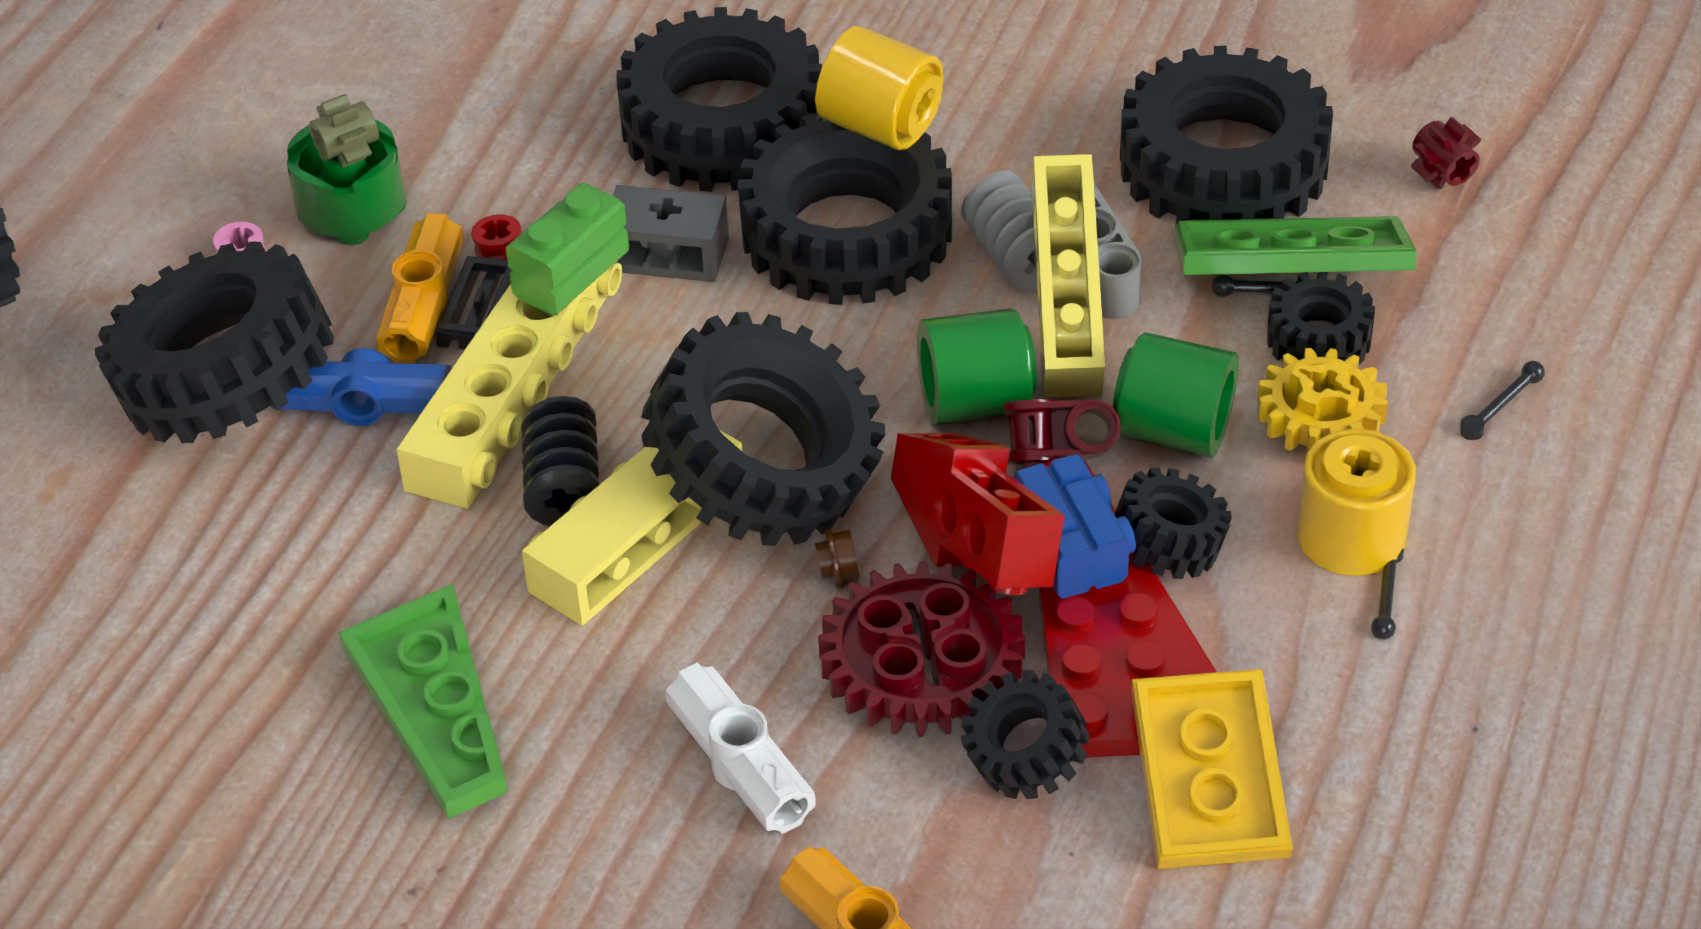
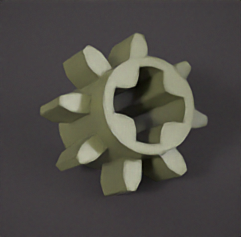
[309,94,379,168]

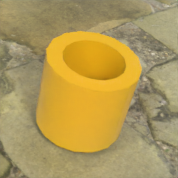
[815,26,944,150]
[1297,428,1416,576]

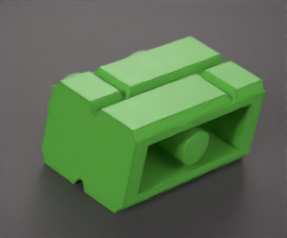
[506,182,629,316]

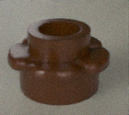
[815,528,860,588]

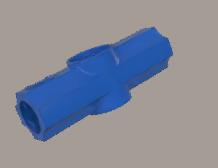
[271,348,452,426]

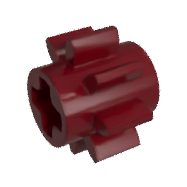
[1410,117,1481,189]

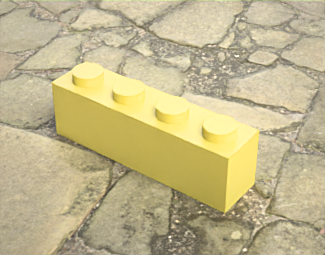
[522,430,742,626]

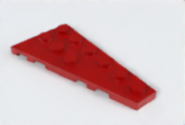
[1024,459,1217,758]

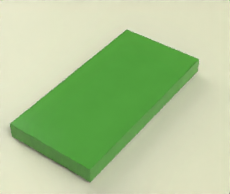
[1175,216,1417,275]

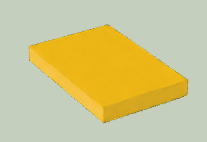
[1131,669,1293,869]

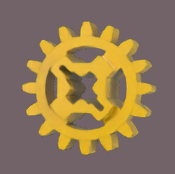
[1257,348,1388,452]

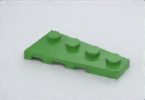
[338,584,508,819]

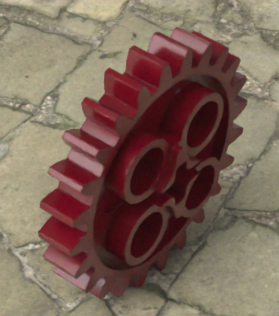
[818,561,1025,737]

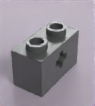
[613,185,729,282]

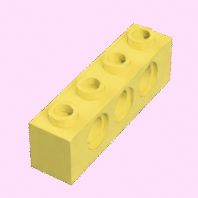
[1032,154,1105,398]

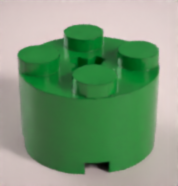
[287,120,406,245]

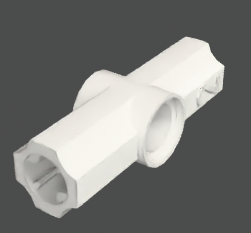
[665,662,816,834]

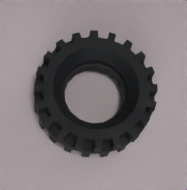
[616,7,824,192]
[1120,46,1333,223]
[738,113,952,305]
[95,241,334,444]
[641,312,886,546]

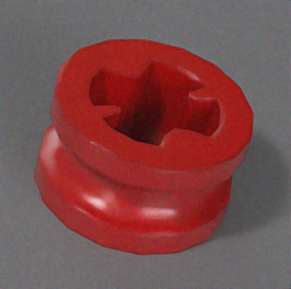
[471,214,522,260]

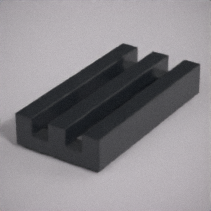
[435,256,513,350]

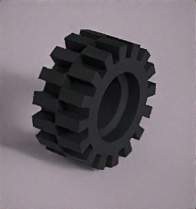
[1267,272,1375,365]
[1114,467,1232,579]
[961,670,1089,799]

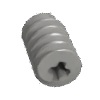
[961,170,1037,290]

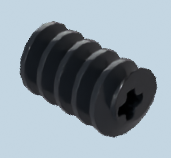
[521,396,599,526]

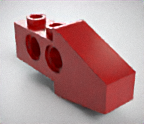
[891,433,1065,595]

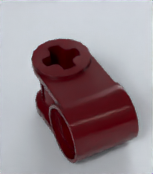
[1002,399,1121,465]

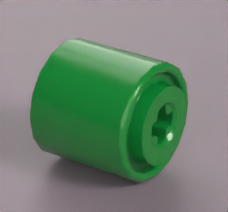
[917,308,1037,425]
[1113,332,1239,458]

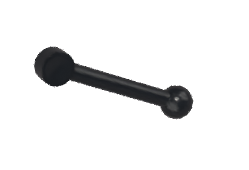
[1212,274,1297,297]
[1460,360,1545,440]
[1371,548,1404,640]

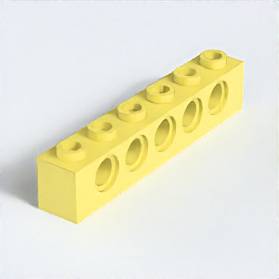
[396,261,622,509]

